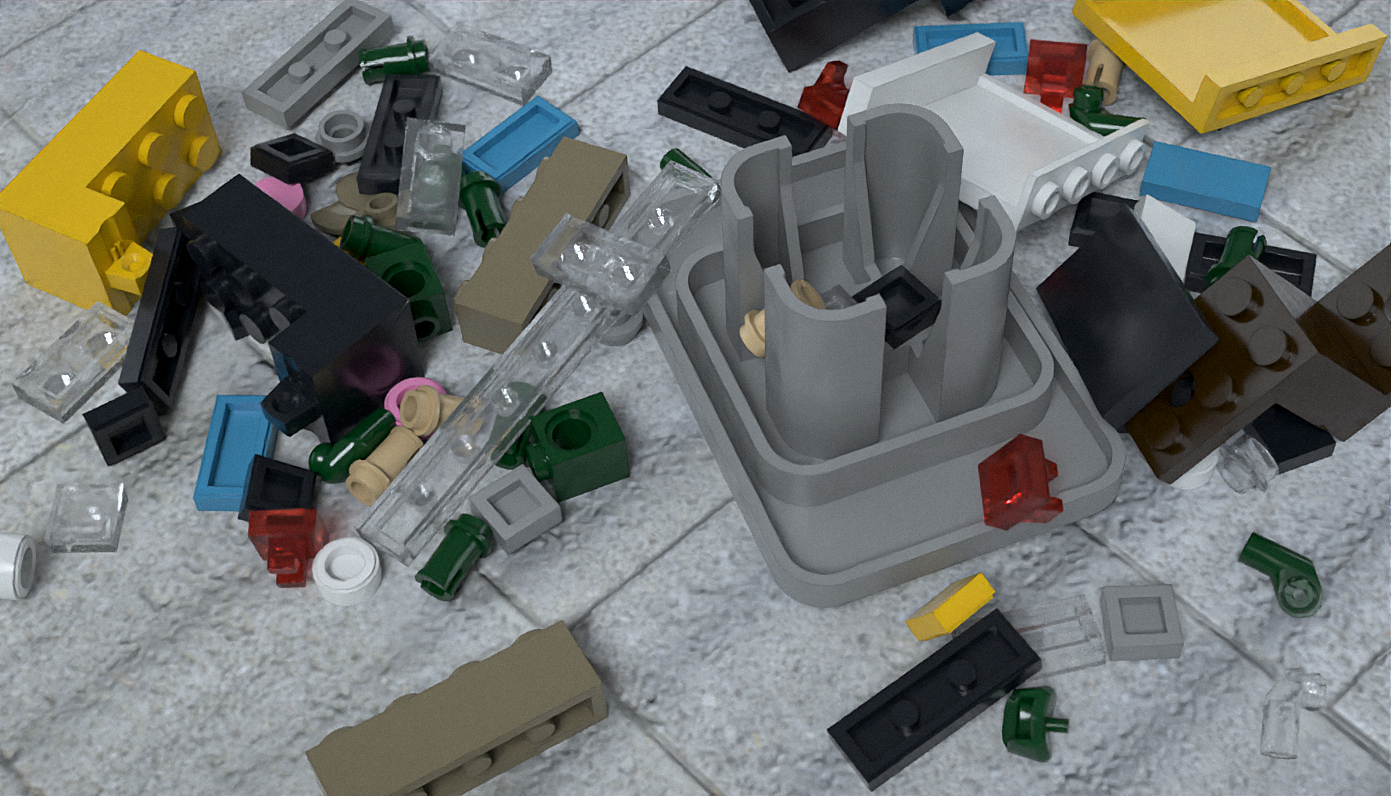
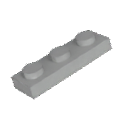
[242,0,394,129]

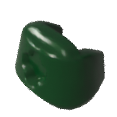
[1002,686,1070,763]

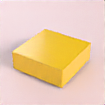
[904,572,995,641]

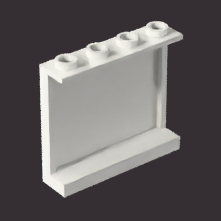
[837,32,1150,232]

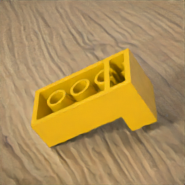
[0,50,222,324]

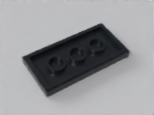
[1036,204,1219,429]

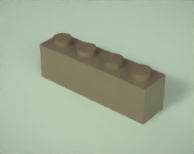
[454,136,631,363]
[305,620,607,796]

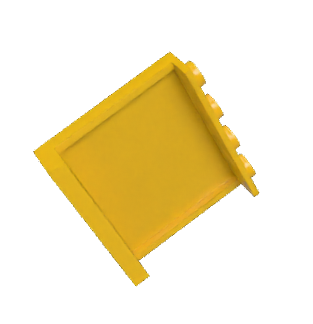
[1072,0,1388,134]

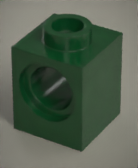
[364,241,453,343]
[525,392,630,503]

